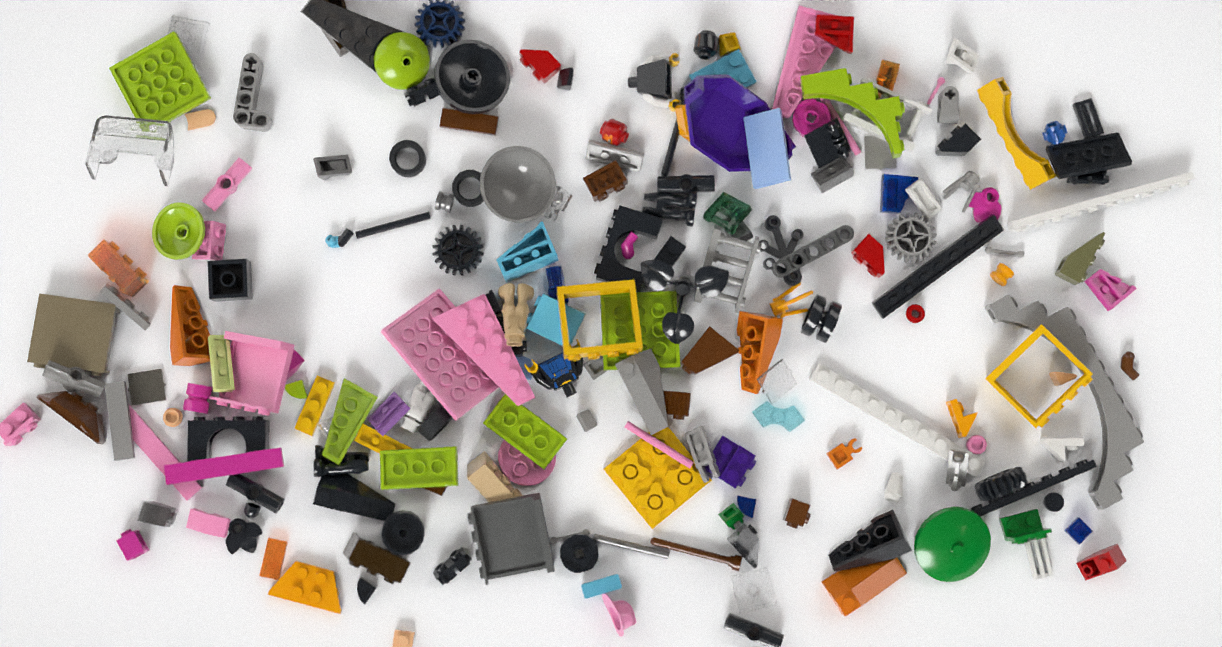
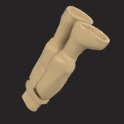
[498,283,534,346]

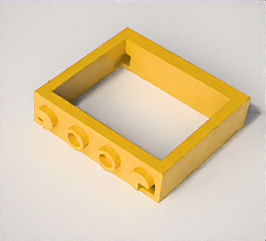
[557,279,643,361]
[985,324,1093,428]

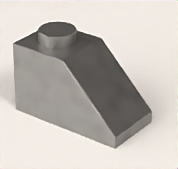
[137,501,177,527]

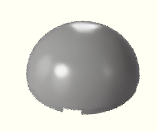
[480,146,556,223]

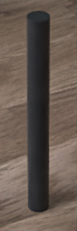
[355,212,431,239]

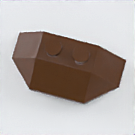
[36,391,106,444]

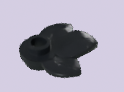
[226,518,263,554]

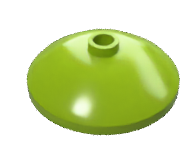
[374,32,430,90]
[152,202,205,260]

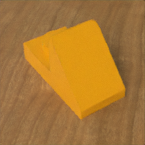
[946,399,978,438]

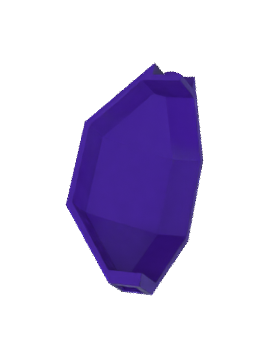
[684,74,796,172]

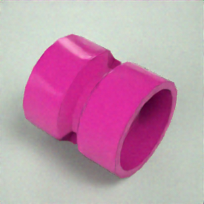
[183,383,213,414]

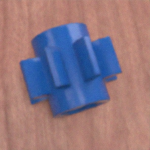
[1042,121,1068,145]

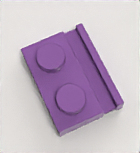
[367,391,411,436]

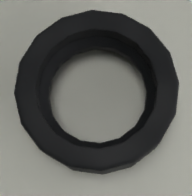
[389,140,426,178]
[452,170,484,207]
[419,406,453,441]

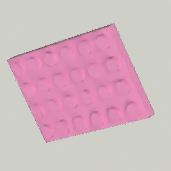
[381,288,499,421]

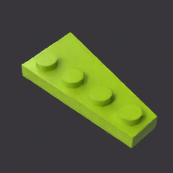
[322,378,378,465]

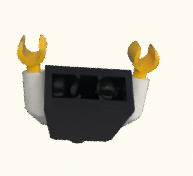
[627,53,680,112]

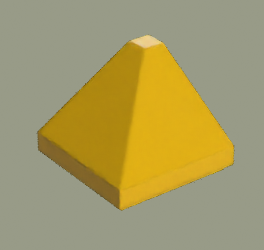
[719,32,741,57]

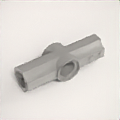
[42,360,105,399]

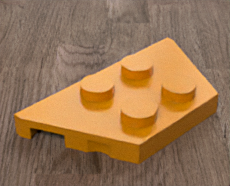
[267,561,342,614]

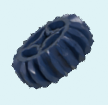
[414,0,466,49]

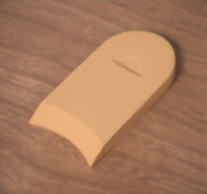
[184,109,216,130]

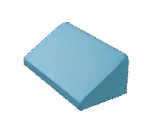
[581,574,622,599]

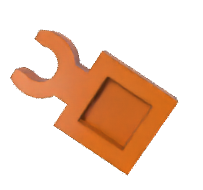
[826,438,863,470]

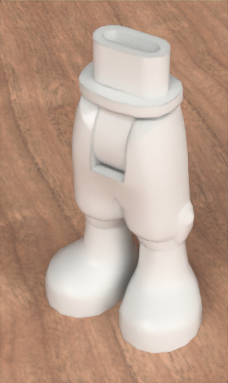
[400,381,438,433]

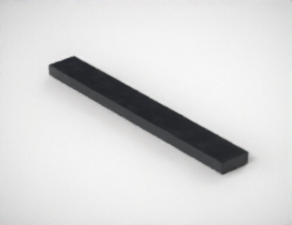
[872,214,1004,319]

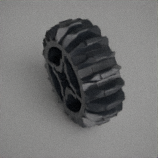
[432,225,484,276]
[974,467,1028,502]

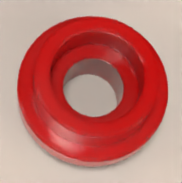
[905,304,925,323]

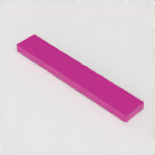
[164,447,284,485]

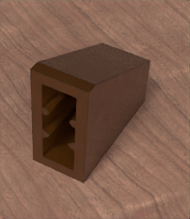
[680,326,740,375]

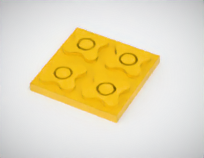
[604,427,712,529]

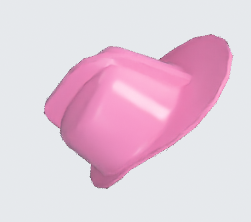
[602,593,636,637]

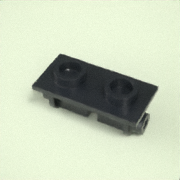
[404,77,440,107]
[1066,170,1109,185]
[433,547,472,585]

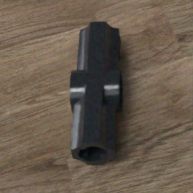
[657,174,715,194]
[225,474,285,514]
[723,612,784,647]

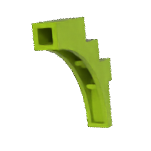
[800,68,905,159]

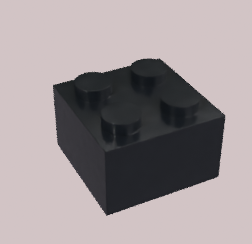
[207,259,253,302]

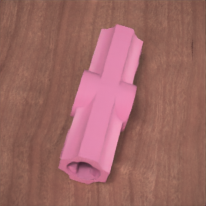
[202,157,253,212]

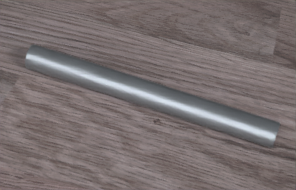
[593,534,670,559]

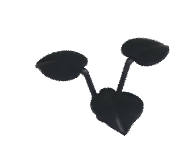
[640,260,729,344]

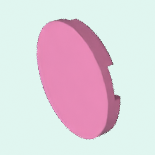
[498,440,556,486]

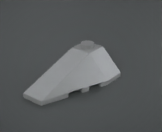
[615,349,668,435]

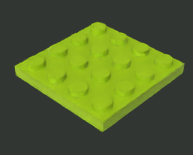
[109,31,211,135]
[600,291,681,371]

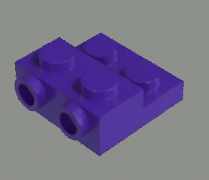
[705,435,757,489]

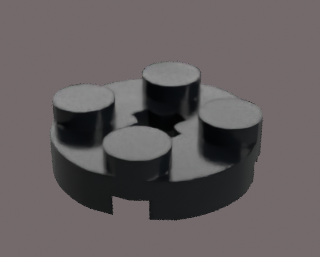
[560,533,599,573]

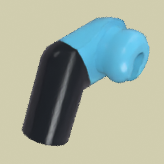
[325,228,354,248]

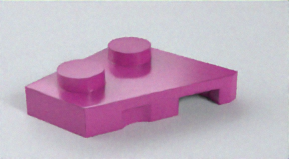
[1084,269,1137,311]

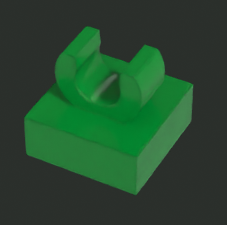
[718,503,744,530]

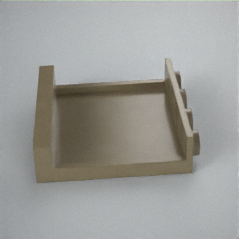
[27,293,121,377]

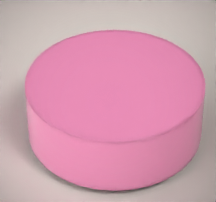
[966,435,987,454]

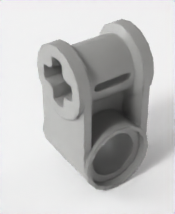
[937,86,959,124]

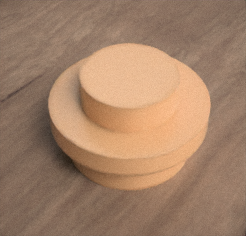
[163,408,183,427]

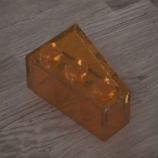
[87,239,149,297]

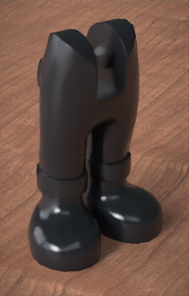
[642,191,697,227]
[313,445,370,477]

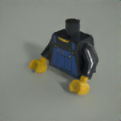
[524,339,584,398]

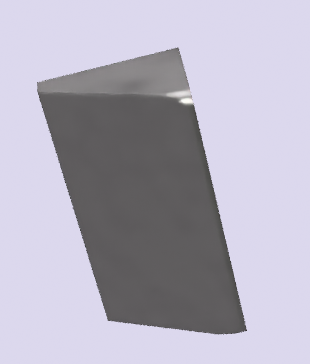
[810,156,854,193]

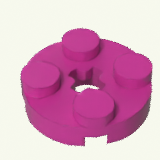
[792,99,831,137]

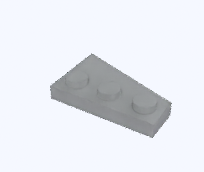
[100,283,151,331]

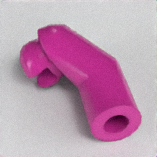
[621,231,638,259]

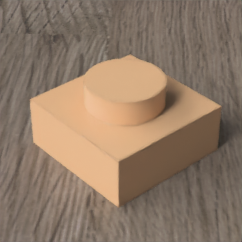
[392,629,415,647]

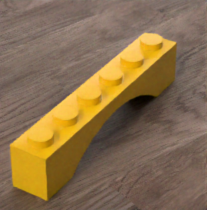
[977,77,1057,190]

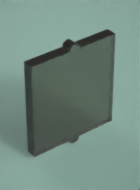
[864,136,897,171]
[128,369,166,405]

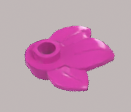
[968,187,1002,223]

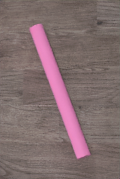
[819,98,862,156]
[624,421,694,469]

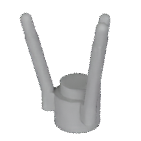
[943,171,980,213]

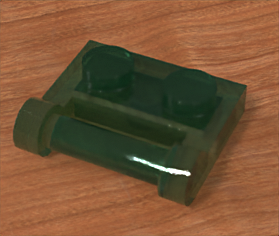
[703,191,752,235]

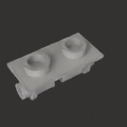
[946,450,969,491]

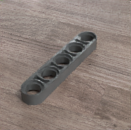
[772,225,854,278]

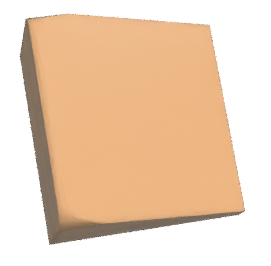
[1049,372,1077,386]

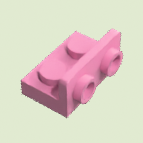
[192,221,226,261]
[0,402,41,446]

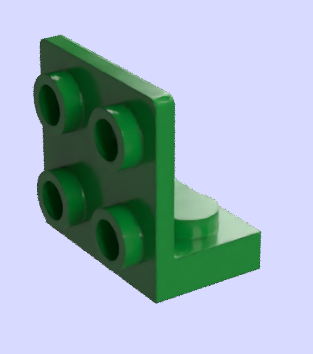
[999,509,1052,545]

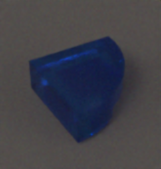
[737,495,756,518]

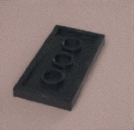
[1045,132,1133,179]

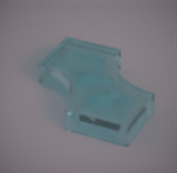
[751,401,805,432]

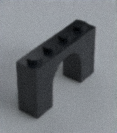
[593,205,663,292]
[187,416,270,462]

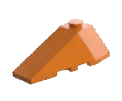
[170,285,210,366]
[737,311,783,394]
[821,558,907,617]

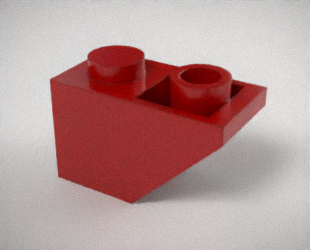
[519,49,561,84]
[851,234,885,278]
[1076,543,1127,581]

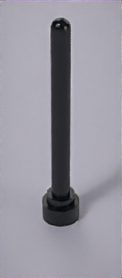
[661,88,685,176]

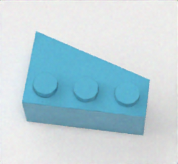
[497,221,559,283]

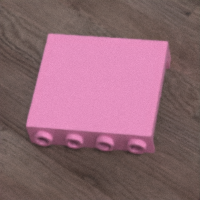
[209,331,295,416]

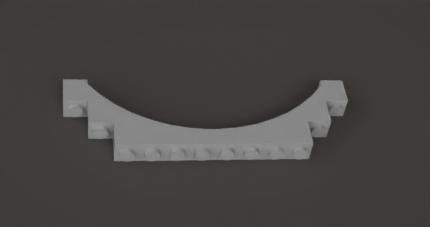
[985,295,1144,510]

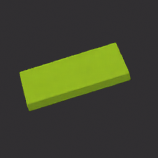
[483,394,568,470]
[380,446,459,490]

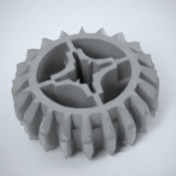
[885,212,937,264]

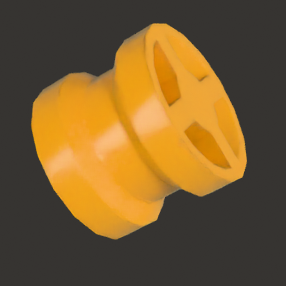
[990,263,1014,287]

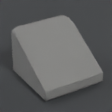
[576,409,597,432]

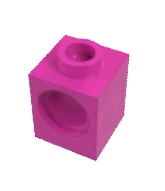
[116,529,149,561]

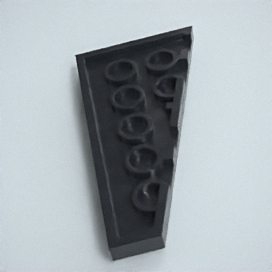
[300,0,424,74]

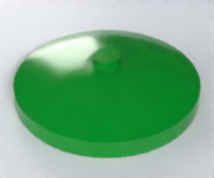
[914,507,991,582]

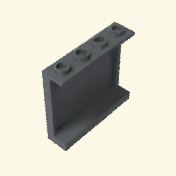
[467,492,555,585]

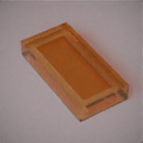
[259,537,288,580]

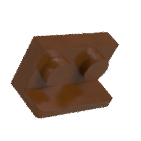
[583,160,627,202]

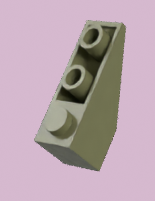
[1054,232,1106,285]

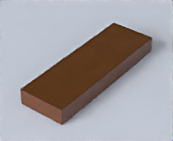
[439,108,499,136]

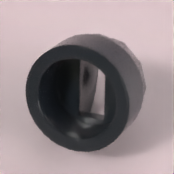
[244,502,261,518]

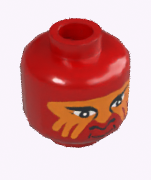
[600,119,629,146]

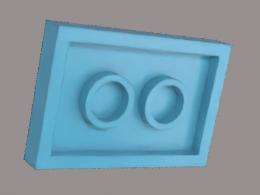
[689,49,757,88]

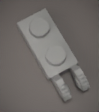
[685,426,720,483]

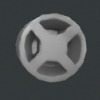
[435,191,454,213]

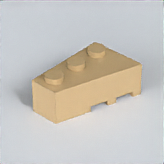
[467,451,523,502]

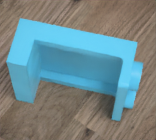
[527,293,586,346]

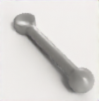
[985,246,1025,257]
[550,529,590,544]

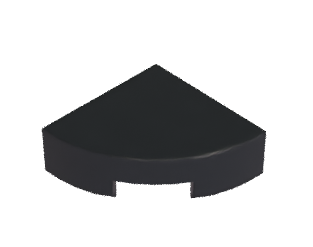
[357,577,377,604]

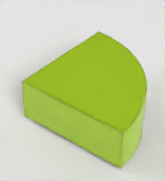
[284,380,308,399]

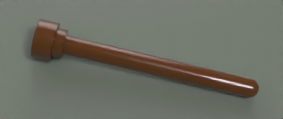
[650,537,743,571]

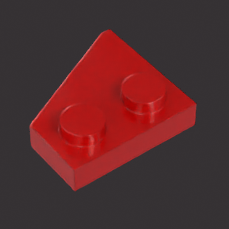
[815,14,854,54]

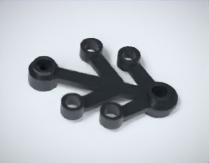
[759,215,810,286]

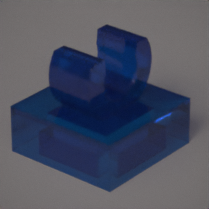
[1064,517,1093,545]

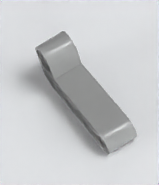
[233,53,273,132]

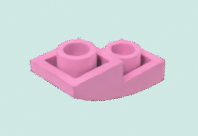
[186,508,231,538]

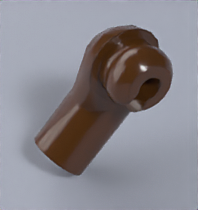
[1120,351,1140,381]

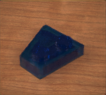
[880,174,918,214]

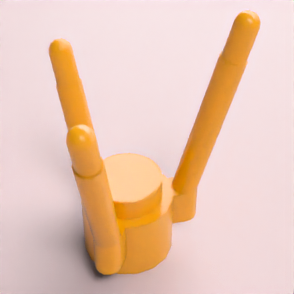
[769,282,813,318]

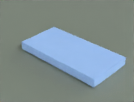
[744,108,791,189]

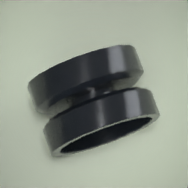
[800,294,842,343]
[381,510,425,556]

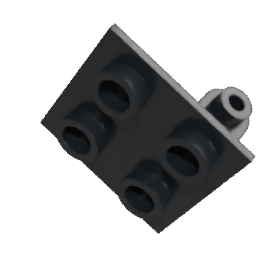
[804,118,852,168]

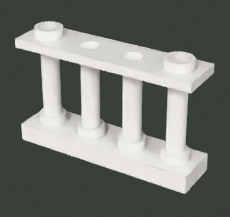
[842,77,932,153]

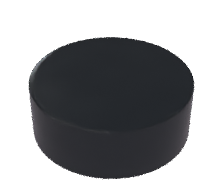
[1043,492,1064,512]

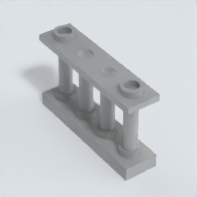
[694,225,762,313]

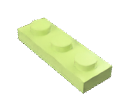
[208,335,235,392]

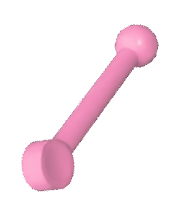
[927,77,945,108]

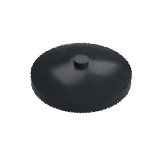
[434,40,510,114]

